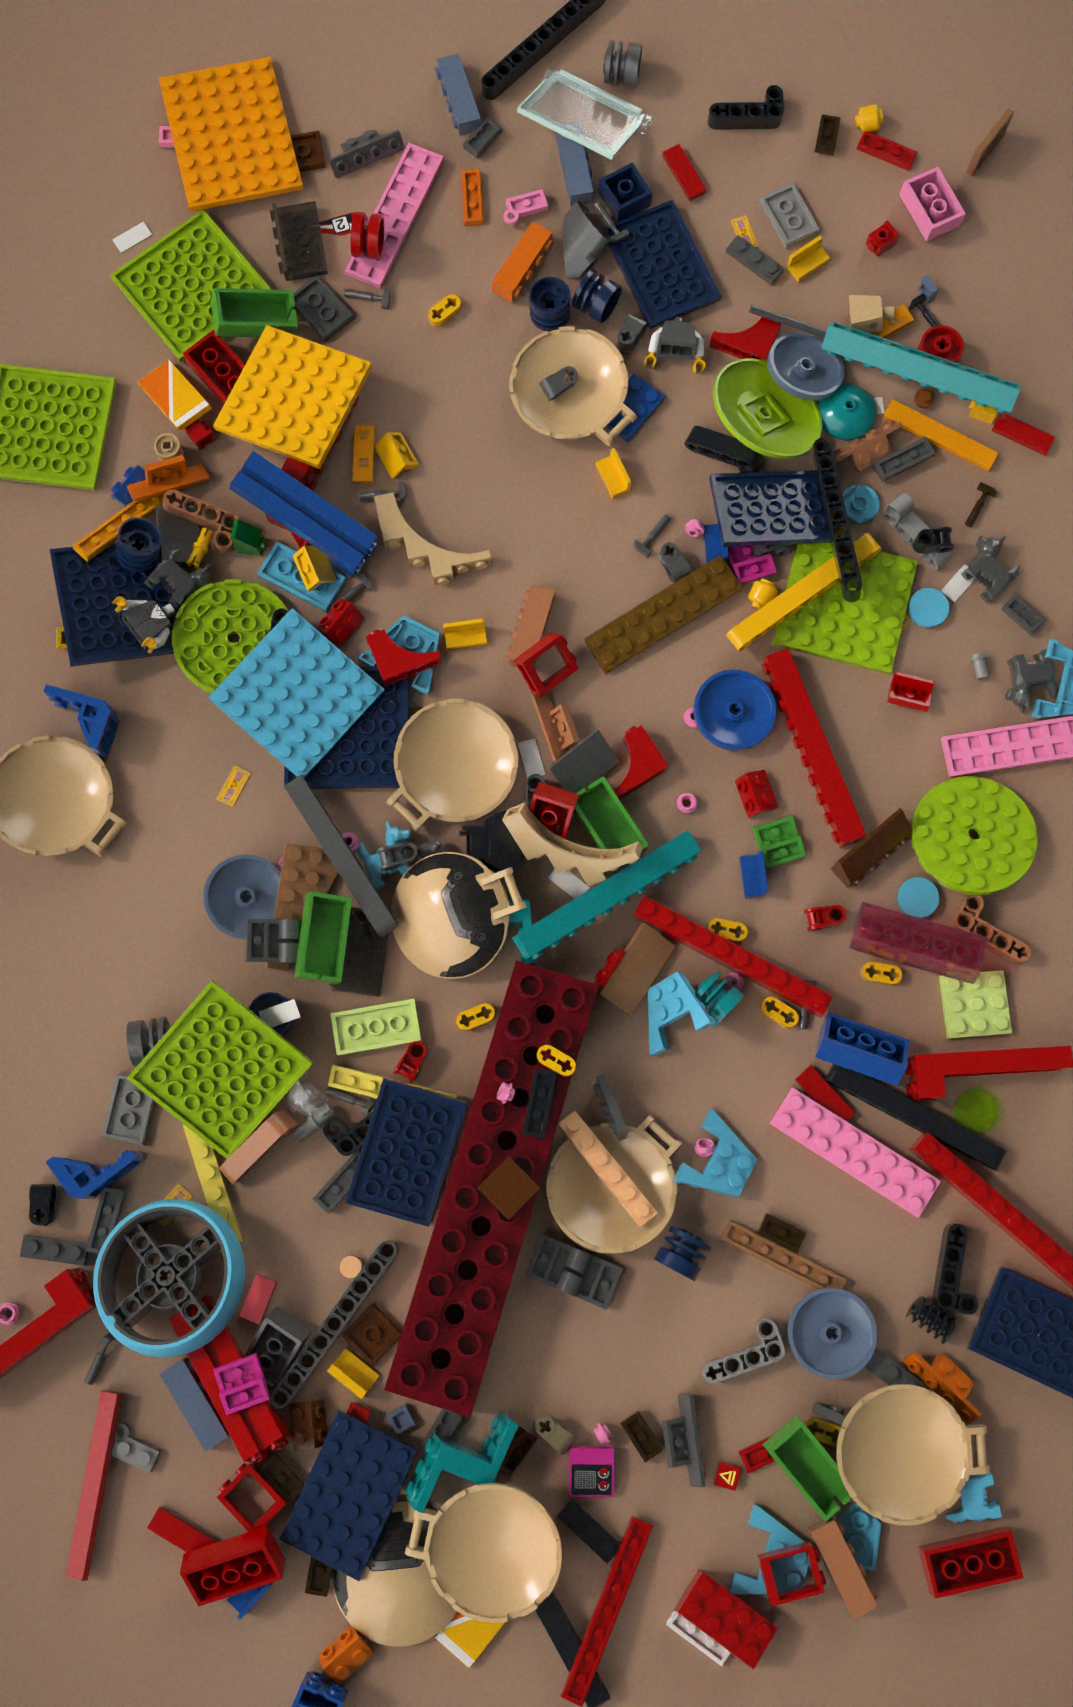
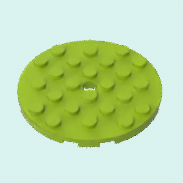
[172,579,288,694]
[910,776,1038,895]

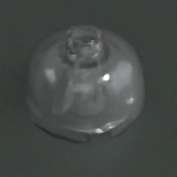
[286,1073,328,1117]

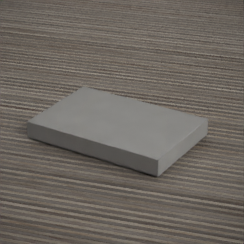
[759,183,820,249]
[101,1073,155,1146]

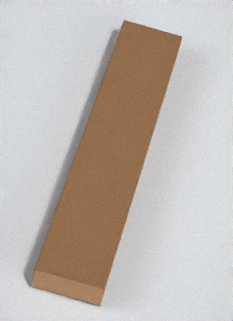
[720,1220,848,1290]

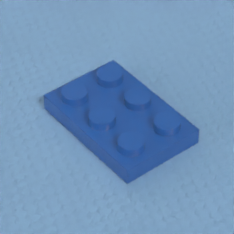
[607,374,665,442]

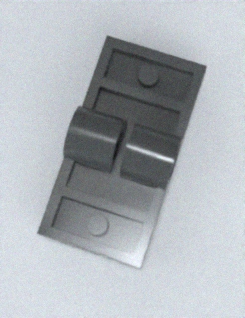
[245,919,302,962]
[526,1234,623,1310]

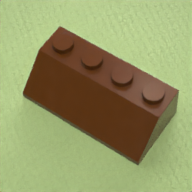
[831,808,913,888]

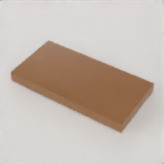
[597,923,676,1017]

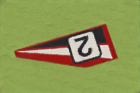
[303,212,354,236]

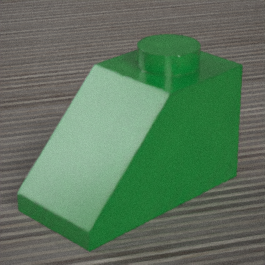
[230,519,267,557]

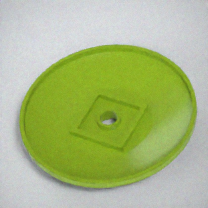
[713,358,822,459]

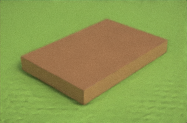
[966,108,1014,176]

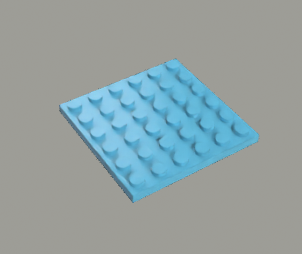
[208,608,385,778]

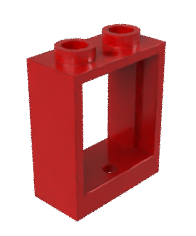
[514,632,579,697]
[216,1462,287,1532]
[757,1541,827,1606]

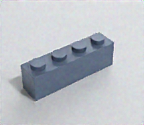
[435,53,481,136]
[556,124,596,206]
[160,1357,230,1452]

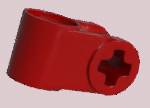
[804,905,846,931]
[393,1041,428,1083]

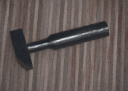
[909,294,940,327]

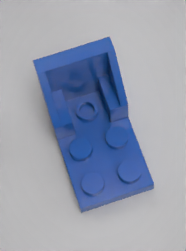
[43,684,120,760]
[46,1150,146,1199]

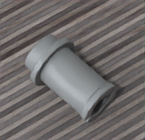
[970,653,990,680]

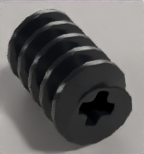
[906,1296,955,1344]

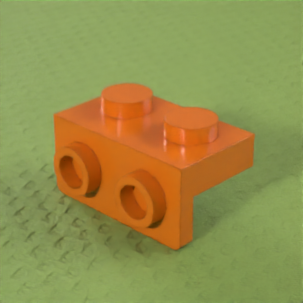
[318,1626,375,1685]

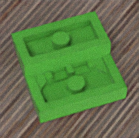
[752,815,806,868]

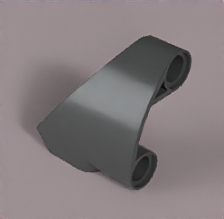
[563,200,611,278]

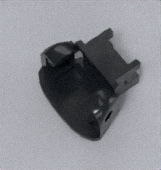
[459,809,521,879]

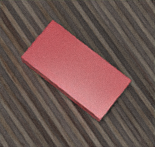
[239,1274,277,1324]

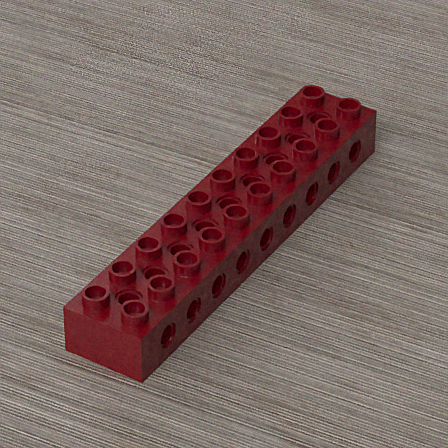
[384,960,599,1417]

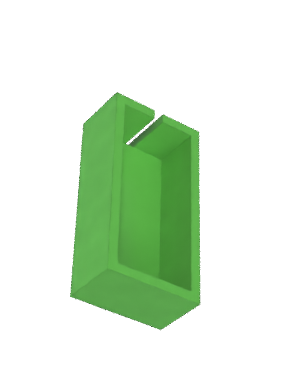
[211,288,298,337]
[574,776,649,872]
[294,891,352,985]
[762,1415,852,1522]

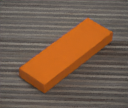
[461,169,484,226]

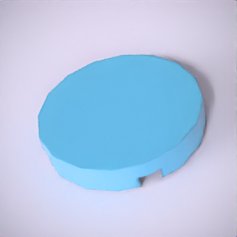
[842,485,880,524]
[908,588,949,628]
[896,877,940,919]

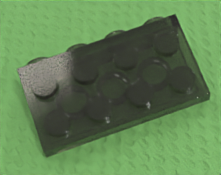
[270,201,328,281]
[329,907,389,997]

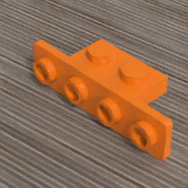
[127,455,209,502]
[903,1352,982,1424]

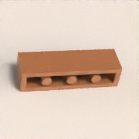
[506,584,555,667]
[808,1517,878,1619]

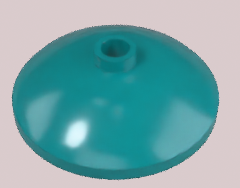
[818,384,877,441]

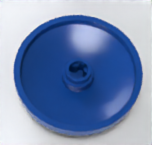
[693,670,776,751]

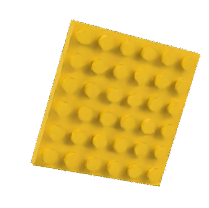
[213,325,373,469]

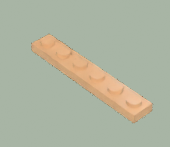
[558,1111,658,1228]

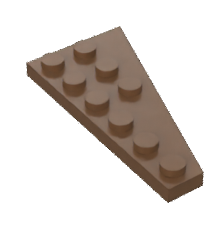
[266,843,338,971]

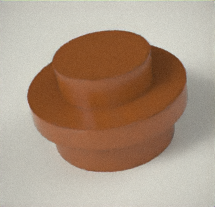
[914,389,934,408]

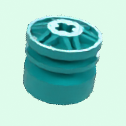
[695,971,745,1028]

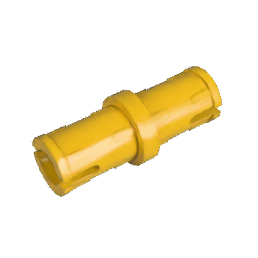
[186,528,214,569]

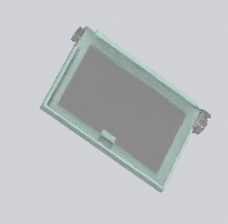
[517,68,653,160]

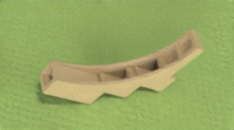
[374,492,491,585]
[502,802,643,887]

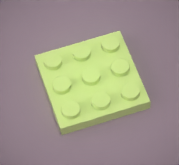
[939,970,1012,1039]

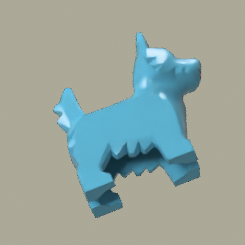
[357,821,411,890]
[945,1472,1002,1524]

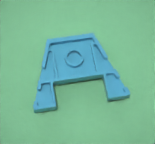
[358,615,440,696]
[1031,639,1073,718]
[648,972,715,1056]
[672,1109,757,1198]
[729,1504,809,1594]

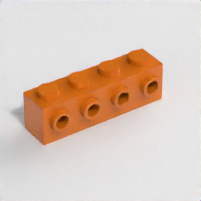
[492,221,554,303]

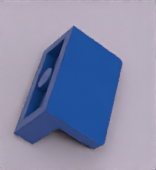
[704,524,728,563]
[739,851,768,898]
[227,1582,274,1620]

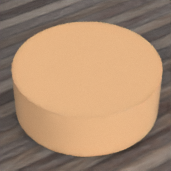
[340,1256,362,1278]

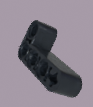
[707,85,784,130]
[684,425,765,473]
[323,1111,373,1156]
[932,1223,979,1314]

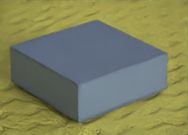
[918,275,938,303]
[386,1404,417,1435]

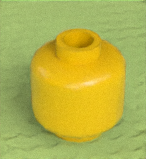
[855,104,884,133]
[748,578,778,609]

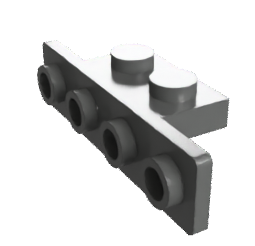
[329,130,405,178]
[662,1394,706,1488]

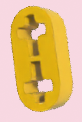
[428,294,461,327]
[707,918,748,942]
[861,962,902,985]
[760,997,799,1028]
[456,1003,495,1031]
[537,1045,576,1077]
[804,1417,841,1446]

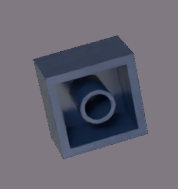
[598,162,652,222]

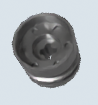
[603,40,642,88]
[126,1016,170,1066]

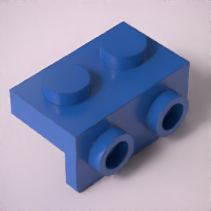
[110,465,146,507]

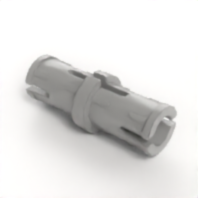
[293,1104,335,1141]

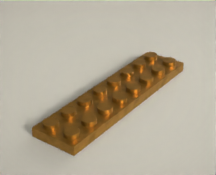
[584,555,742,674]

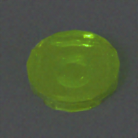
[953,1089,998,1133]

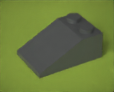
[245,1307,312,1391]

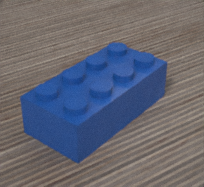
[815,1012,910,1086]

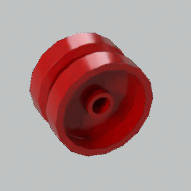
[350,212,385,260]
[917,325,964,363]

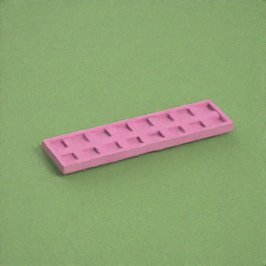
[345,143,444,289]
[941,716,1073,778]
[770,1087,941,1218]

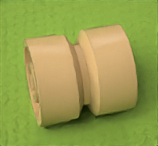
[154,433,185,461]

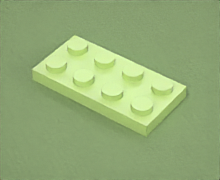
[330,999,422,1056]

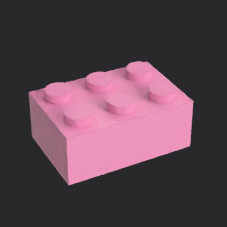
[899,167,966,242]

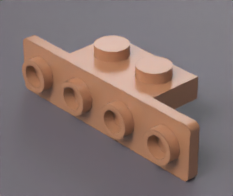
[833,420,902,472]
[531,693,580,762]

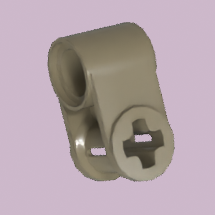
[535,1414,577,1455]

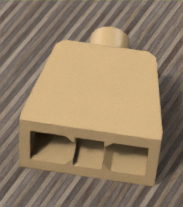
[848,295,894,333]

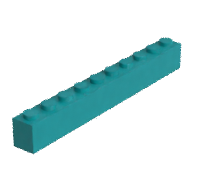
[821,321,1022,413]
[512,830,701,960]

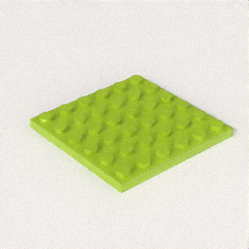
[110,209,271,363]
[0,364,117,491]
[771,543,918,675]
[127,979,313,1159]

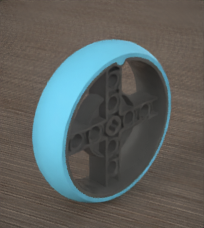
[93,1199,245,1357]

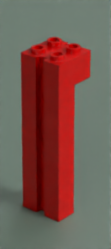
[905,1046,1073,1101]
[0,1268,97,1378]
[169,1295,292,1463]

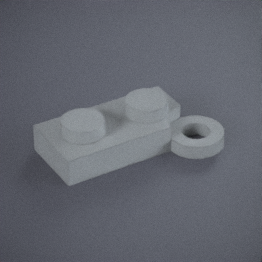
[111,1423,161,1473]

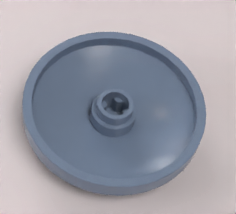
[767,332,845,401]
[203,855,280,939]
[787,1288,877,1379]

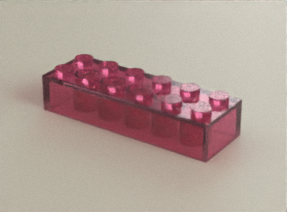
[849,902,988,984]

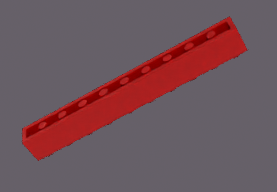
[762,648,867,848]
[633,896,833,1018]
[909,1132,1073,1291]

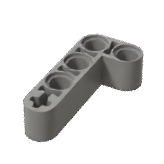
[883,493,953,570]
[701,1318,785,1383]

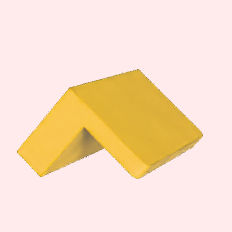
[787,236,830,282]
[374,432,419,479]
[595,448,631,499]
[293,545,336,591]
[443,618,487,651]
[327,1348,379,1399]

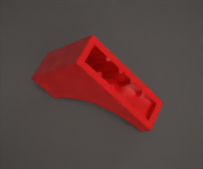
[709,317,781,361]
[366,629,442,686]
[613,725,669,800]

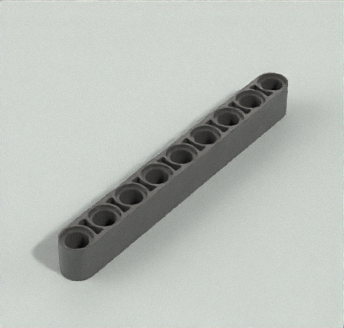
[284,774,399,938]
[270,1240,399,1409]

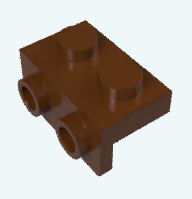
[290,1399,328,1450]

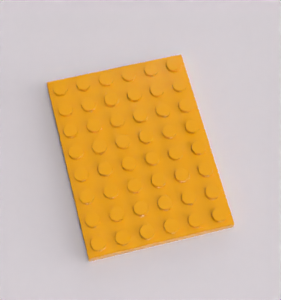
[158,57,304,212]

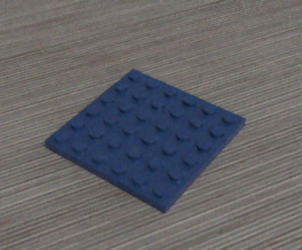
[50,542,185,667]
[284,667,409,790]

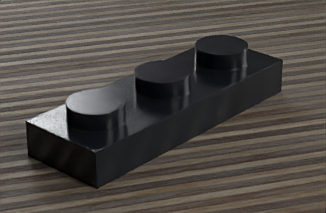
[522,1068,557,1139]
[557,1498,620,1564]

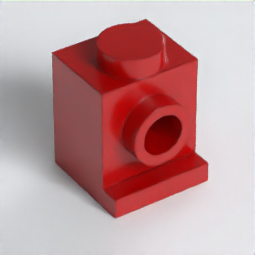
[866,220,900,257]
[184,419,216,451]

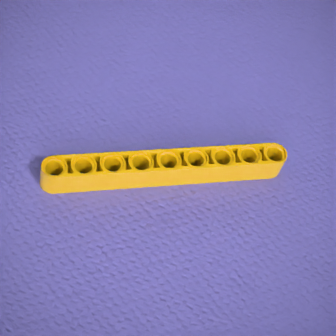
[726,533,882,651]

